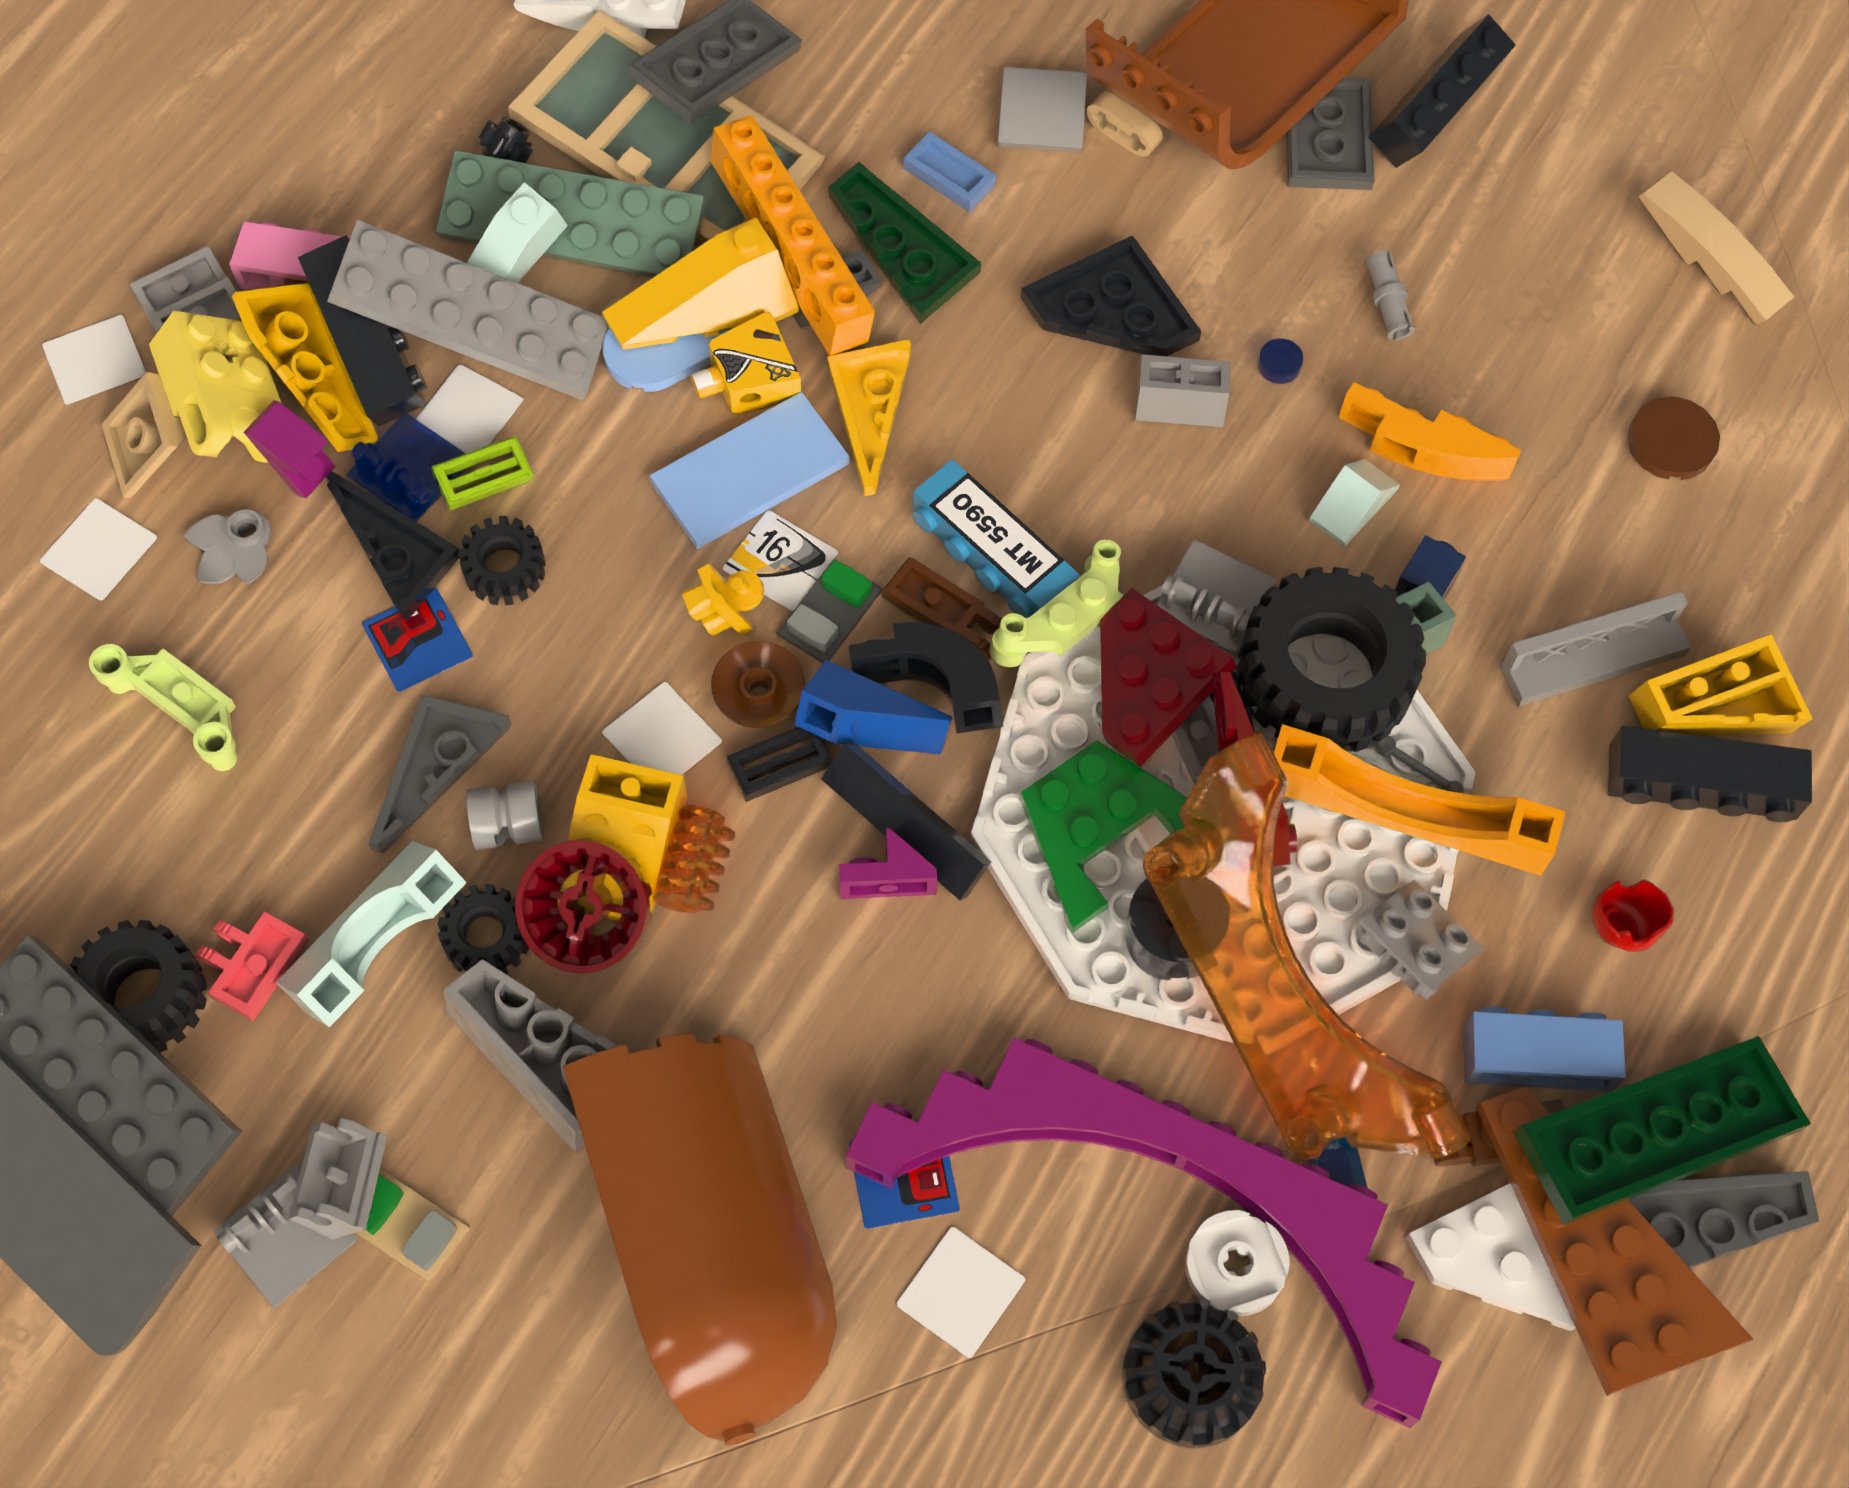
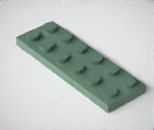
[436,150,707,277]

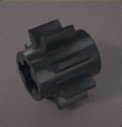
[479,116,533,163]

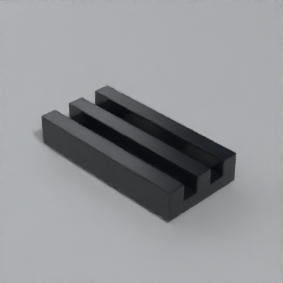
[727,727,832,802]

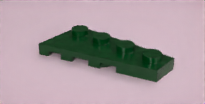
[829,162,981,324]

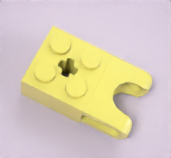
[149,310,281,463]

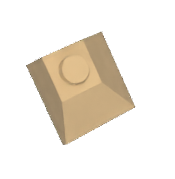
[102,372,187,498]

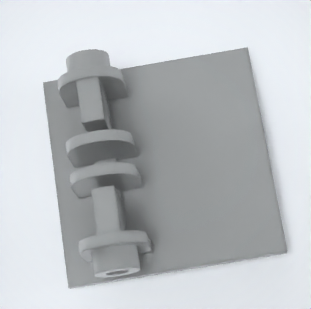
[1156,539,1276,654]
[1356,880,1484,1000]
[213,1165,358,1309]

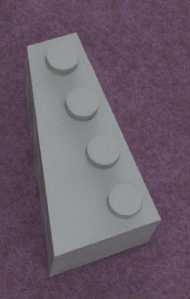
[443,959,617,1153]

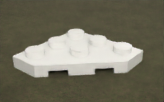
[1406,1183,1576,1331]

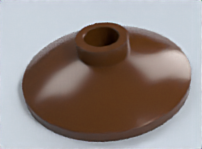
[711,641,805,728]

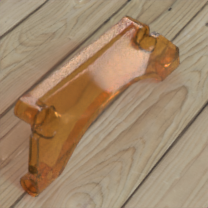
[1143,731,1472,1159]

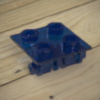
[346,412,467,522]

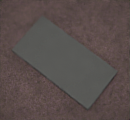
[628,0,802,124]

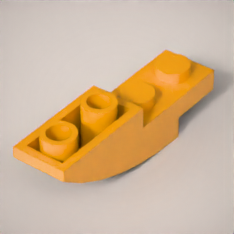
[1339,382,1522,481]

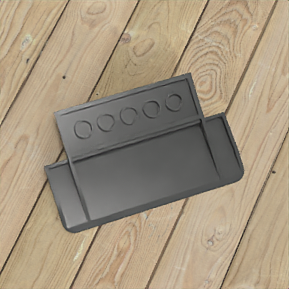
[0,935,242,1356]

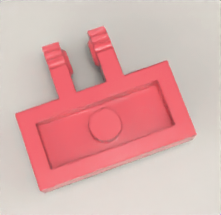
[195,911,309,1021]

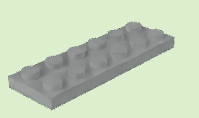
[327,220,608,401]

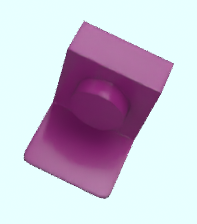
[243,400,335,498]
[839,828,937,899]

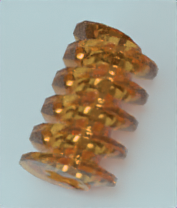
[653,805,736,913]

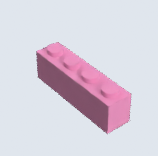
[229,221,351,290]

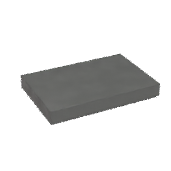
[1286,78,1374,190]

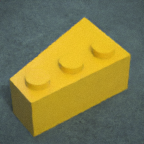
[1628,634,1813,736]

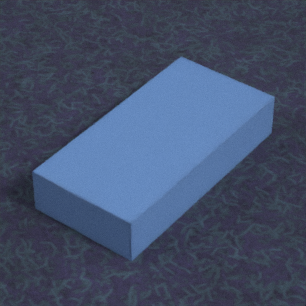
[903,131,996,212]

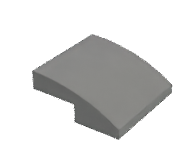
[998,67,1087,153]
[129,246,242,333]

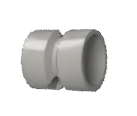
[466,780,544,850]

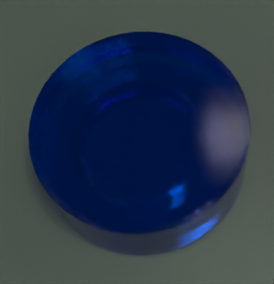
[1258,338,1303,384]

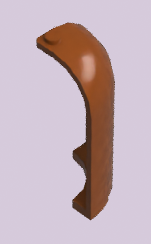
[562,1034,837,1445]

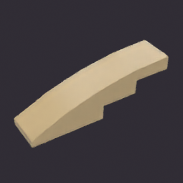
[1638,171,1794,325]

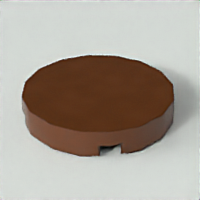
[1628,396,1720,480]

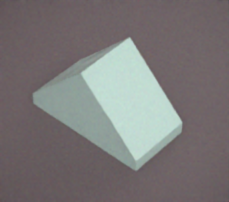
[1309,459,1400,547]

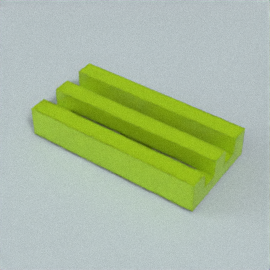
[432,436,534,511]

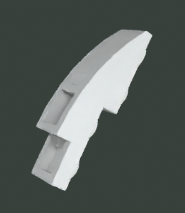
[513,0,686,38]

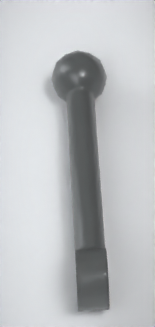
[1376,736,1464,793]

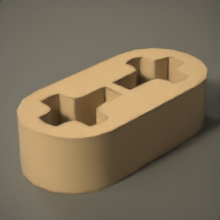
[1086,92,1163,157]

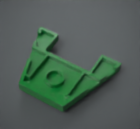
[1020,740,1222,934]

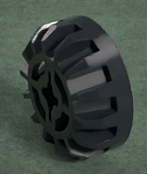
[1122,1300,1266,1448]

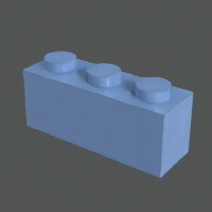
[1463,1006,1626,1092]

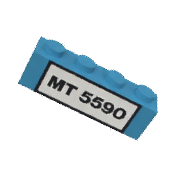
[913,459,1081,618]

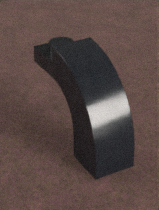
[849,622,1003,734]

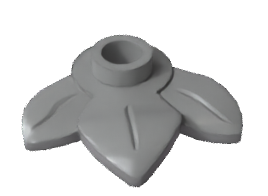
[184,509,271,584]

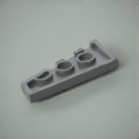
[1629,1171,1819,1268]

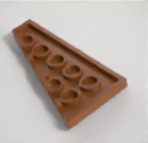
[1476,1086,1753,1396]

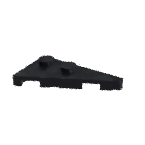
[326,471,459,621]

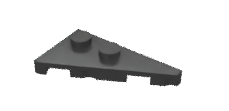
[369,695,511,853]

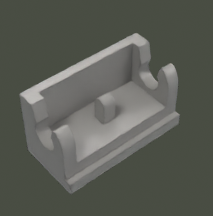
[1135,354,1230,428]
[289,1118,387,1240]

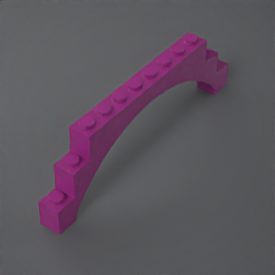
[846,1038,1442,1428]

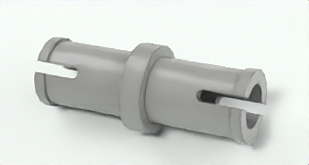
[1366,251,1415,340]

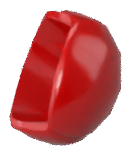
[1592,879,1674,952]

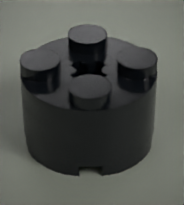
[1125,865,1229,980]

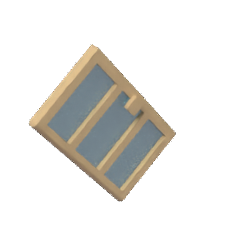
[508,10,825,244]

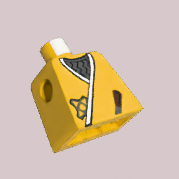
[690,311,801,414]

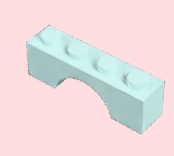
[276,840,467,1027]

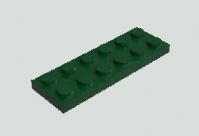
[1514,1036,1811,1225]

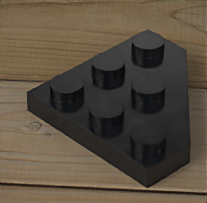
[1021,235,1201,356]

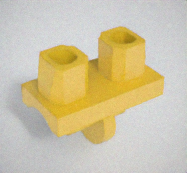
[681,564,765,636]

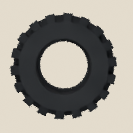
[70,920,207,1053]

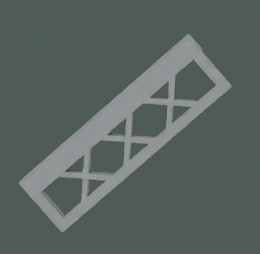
[1500,592,1691,707]

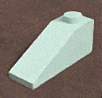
[467,182,568,283]

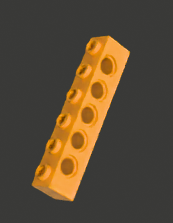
[710,115,875,356]

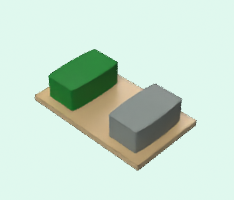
[355,1168,470,1284]

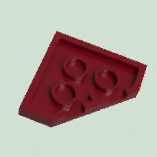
[1100,588,1236,767]

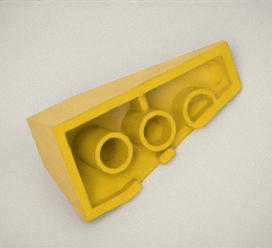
[602,218,799,350]
[232,283,380,452]

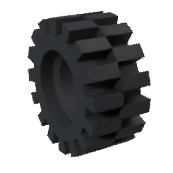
[458,516,546,605]
[438,884,529,974]

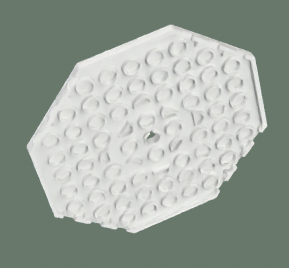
[971,585,1475,1053]

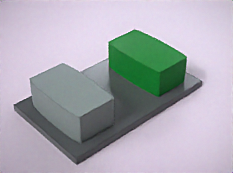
[777,559,883,663]

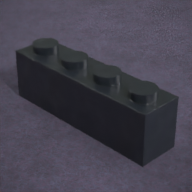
[1368,14,1516,168]
[298,235,427,427]
[1608,726,1812,822]

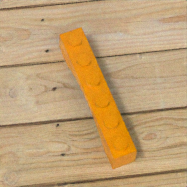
[1268,724,1566,876]

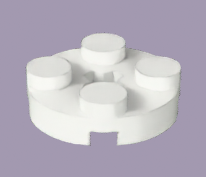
[1185,1210,1290,1317]

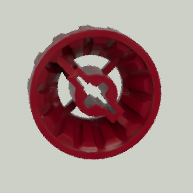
[515,838,652,973]

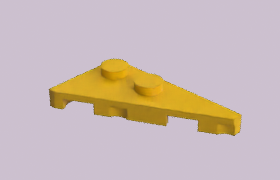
[827,339,911,496]

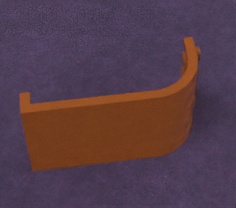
[1086,0,1408,169]

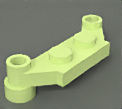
[989,540,1124,667]
[89,644,238,771]

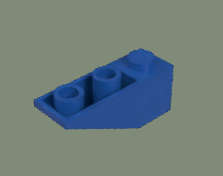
[794,660,952,754]

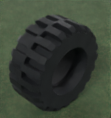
[1237,567,1426,752]

